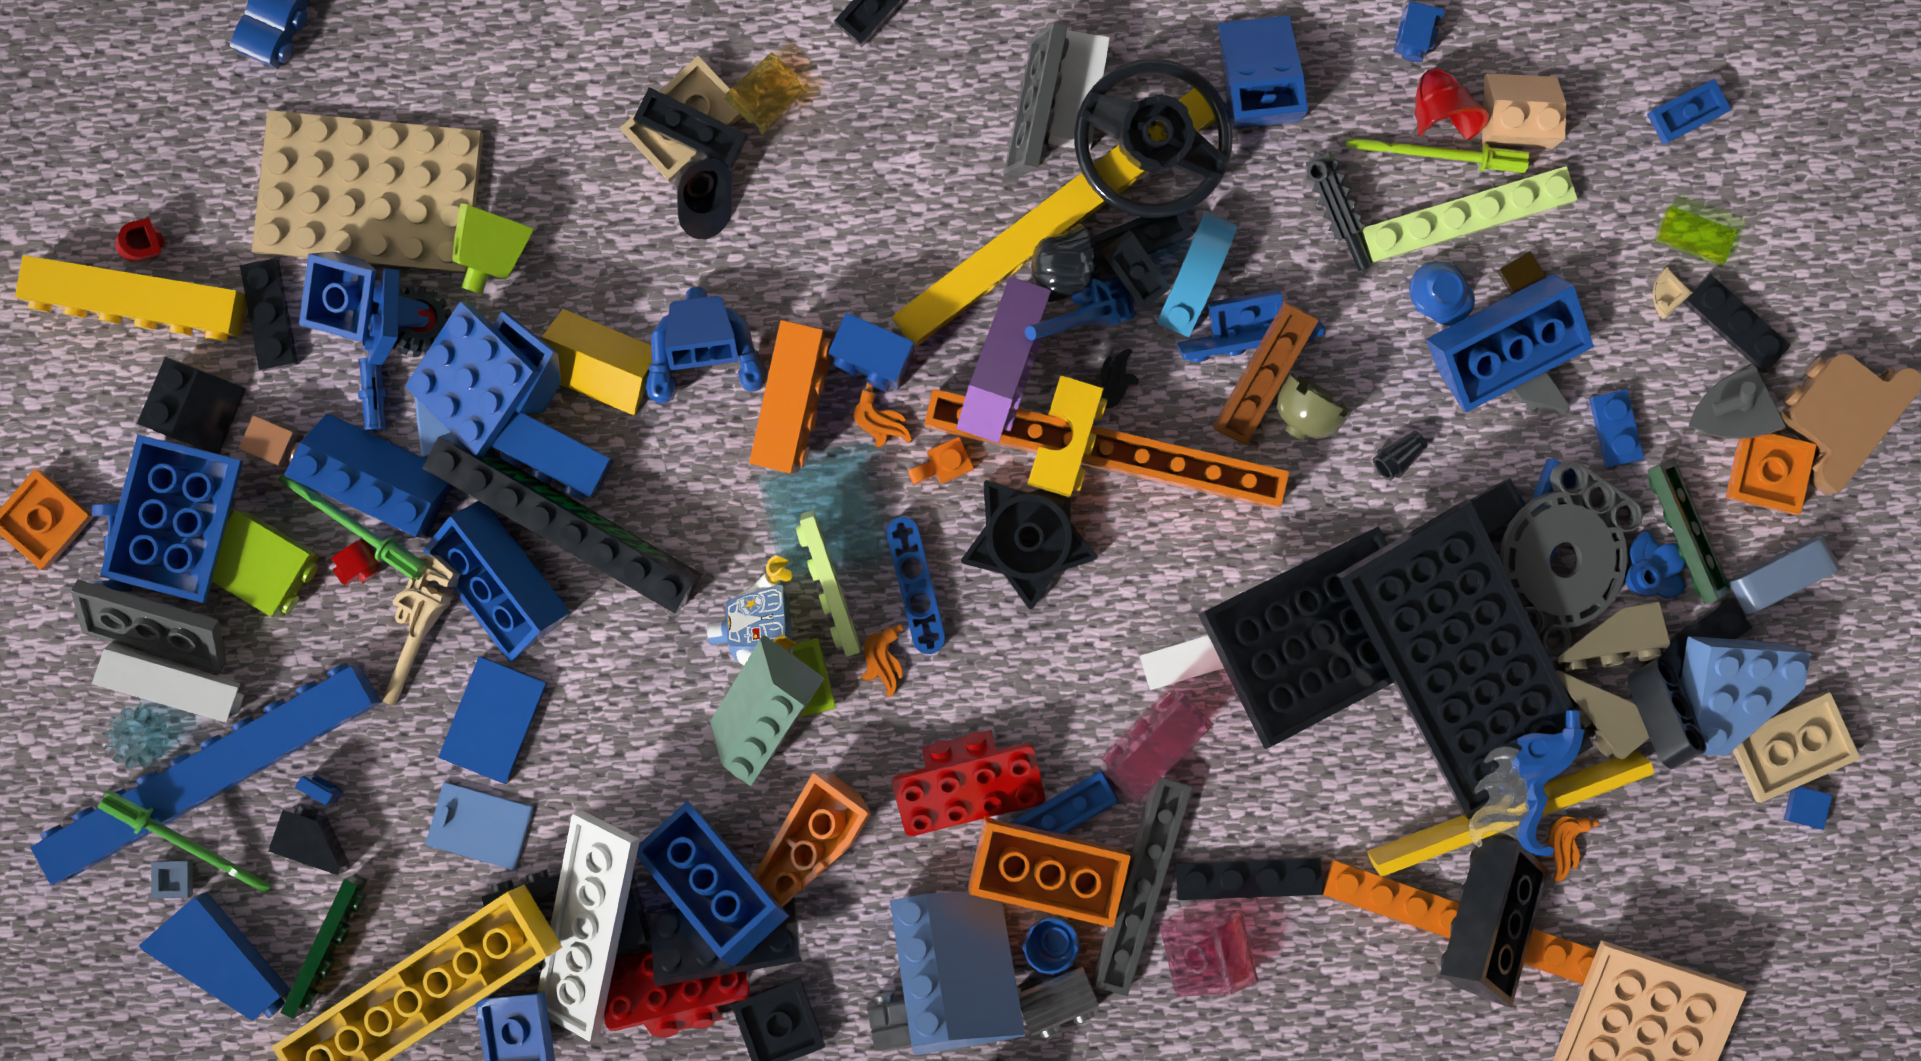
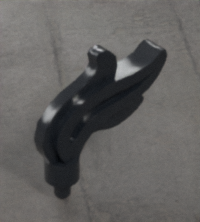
[1100,349,1139,409]

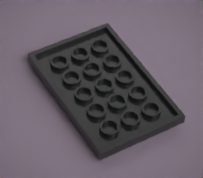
[1198,526,1393,749]

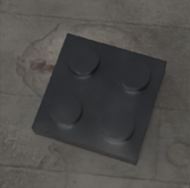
[731,976,826,1061]

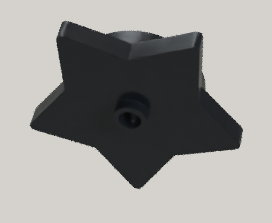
[961,480,1098,609]

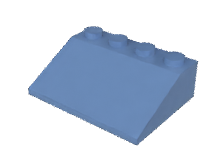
[890,892,1025,1056]

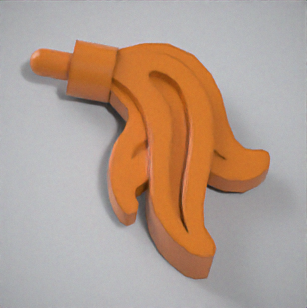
[853,382,912,448]
[862,624,904,697]
[1543,816,1600,882]

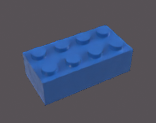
[636,801,789,967]

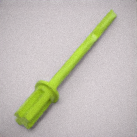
[1345,138,1529,173]

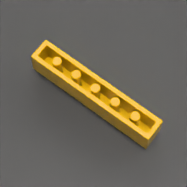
[15,255,247,342]

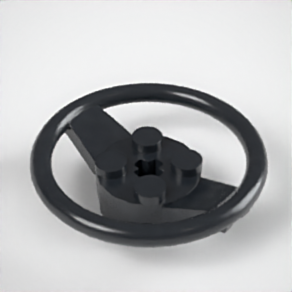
[1074,59,1233,218]

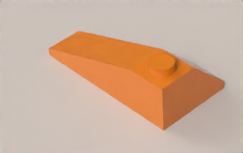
[754,773,871,907]

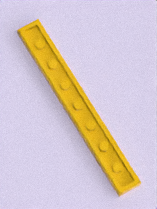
[1367,750,1654,876]

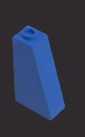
[138,892,291,1021]

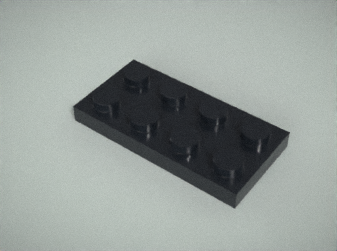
[649,896,802,987]

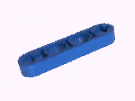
[887,517,945,654]

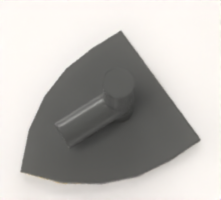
[1688,366,1786,439]

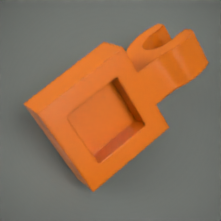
[908,437,974,486]

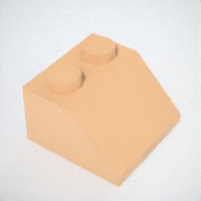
[1482,74,1566,149]

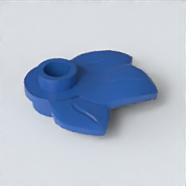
[1626,530,1686,599]

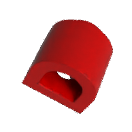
[115,217,165,262]
[331,538,382,586]

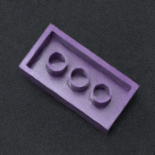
[956,276,1051,443]

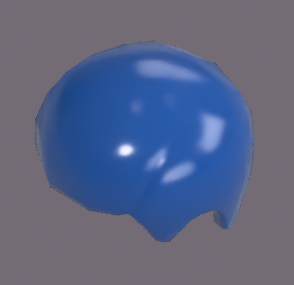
[1023,916,1081,974]

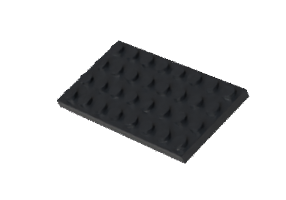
[1337,499,1593,820]

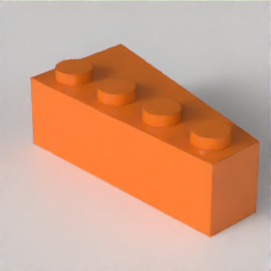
[749,320,837,474]

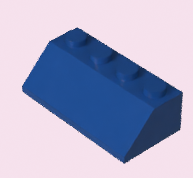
[1426,274,1594,413]
[284,413,452,539]
[423,500,571,663]

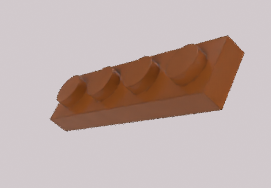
[1213,301,1319,445]

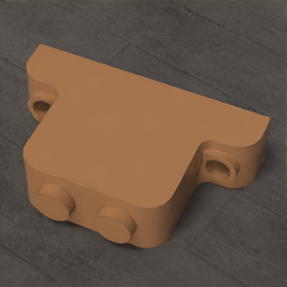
[1781,354,1921,495]

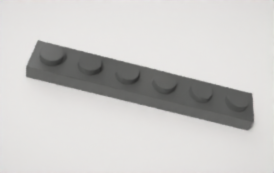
[1090,775,1193,996]

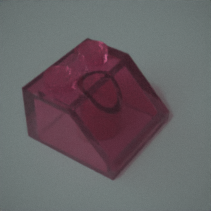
[1159,910,1259,997]

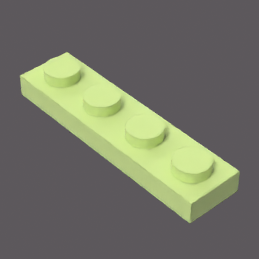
[796,510,860,657]

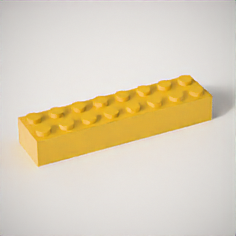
[272,884,563,1061]

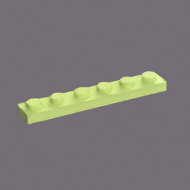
[1360,166,1578,264]

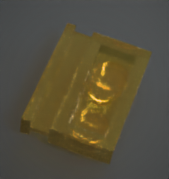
[724,52,810,135]

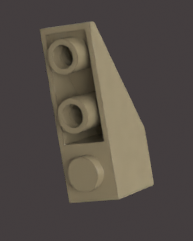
[1554,602,1670,674]
[1555,670,1649,759]

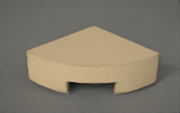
[1653,267,1692,319]

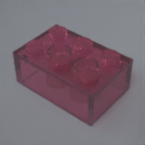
[1099,691,1214,804]

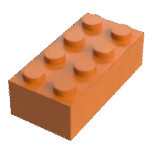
[968,816,1131,928]

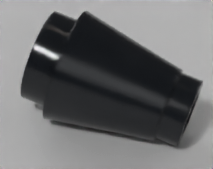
[1373,431,1428,481]

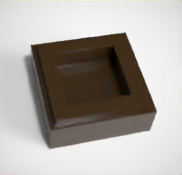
[1497,251,1546,295]

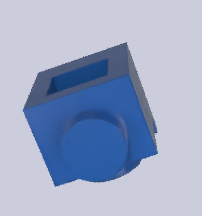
[1393,1,1445,62]

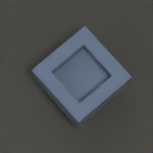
[151,859,193,899]

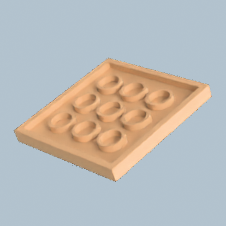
[1553,940,1747,1061]

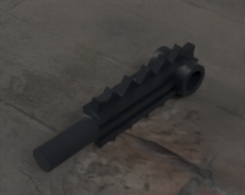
[1306,151,1372,271]

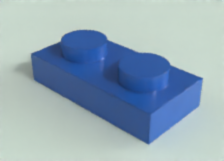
[1647,78,1731,145]
[1589,389,1644,468]

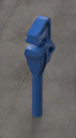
[1025,278,1135,340]

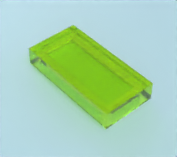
[1654,205,1737,266]

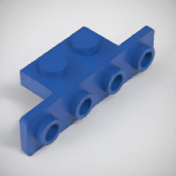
[1177,289,1325,362]

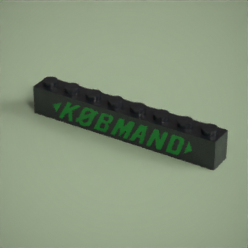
[423,432,702,614]

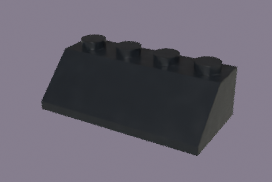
[1440,837,1548,1008]

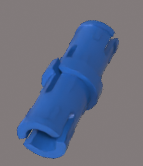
[358,357,388,432]

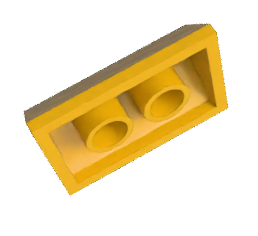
[541,309,652,416]

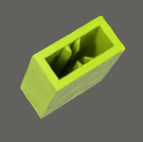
[212,510,320,617]

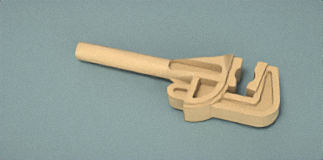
[382,554,460,706]

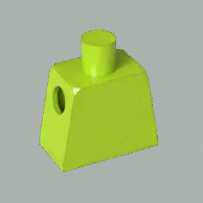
[452,203,534,295]

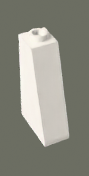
[92,642,244,722]

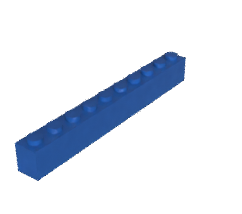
[30,663,382,886]

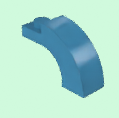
[1156,211,1238,337]

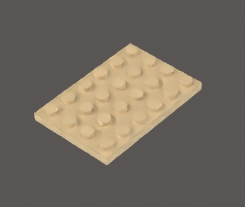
[252,110,483,274]

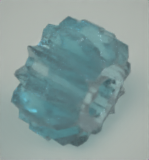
[102,706,170,768]

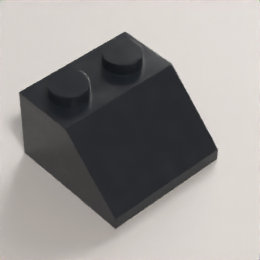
[136,357,247,454]

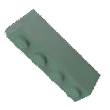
[710,635,825,786]

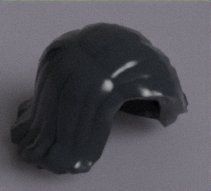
[1031,224,1097,302]

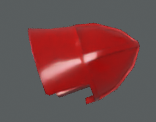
[1414,69,1490,140]

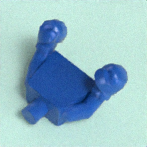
[646,287,768,404]

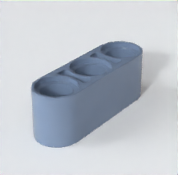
[1728,535,1840,614]

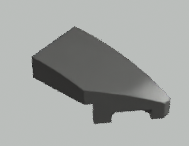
[1511,372,1570,414]

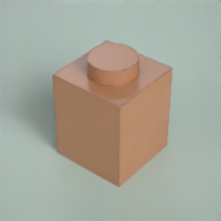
[238,415,304,468]

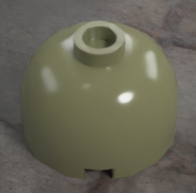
[1277,373,1352,441]

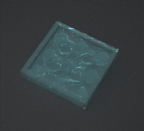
[757,451,888,582]

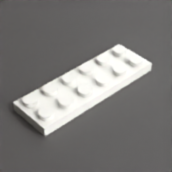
[538,810,640,1042]

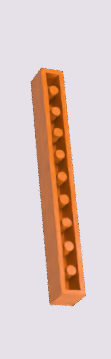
[924,388,1289,509]

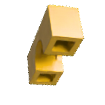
[1027,376,1107,497]

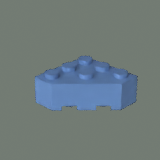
[1680,636,1811,756]

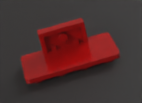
[891,730,1046,836]
[604,949,750,1038]

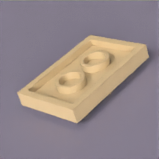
[619,56,748,183]
[1733,692,1861,803]

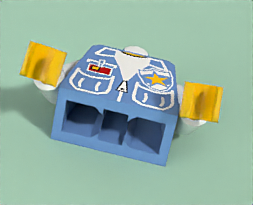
[707,556,797,665]

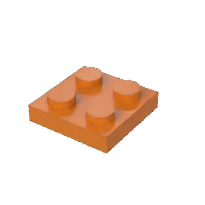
[1725,433,1817,515]
[0,469,94,571]

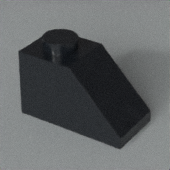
[268,803,350,875]

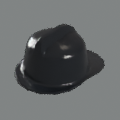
[675,156,732,239]

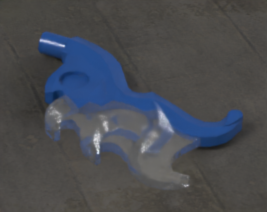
[1469,710,1584,856]

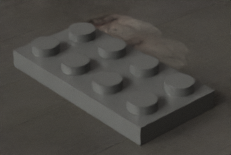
[1003,22,1069,179]
[70,579,226,673]

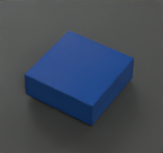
[295,773,343,806]
[1783,786,1832,830]

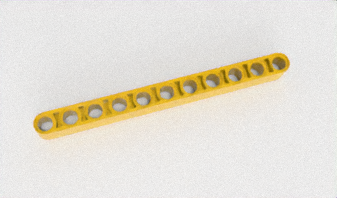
[892,88,1216,347]

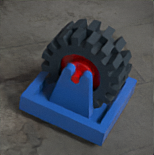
[362,268,452,365]

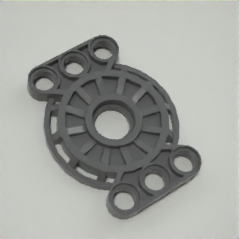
[1499,462,1643,657]

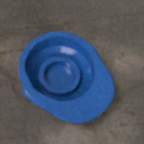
[1409,261,1475,326]

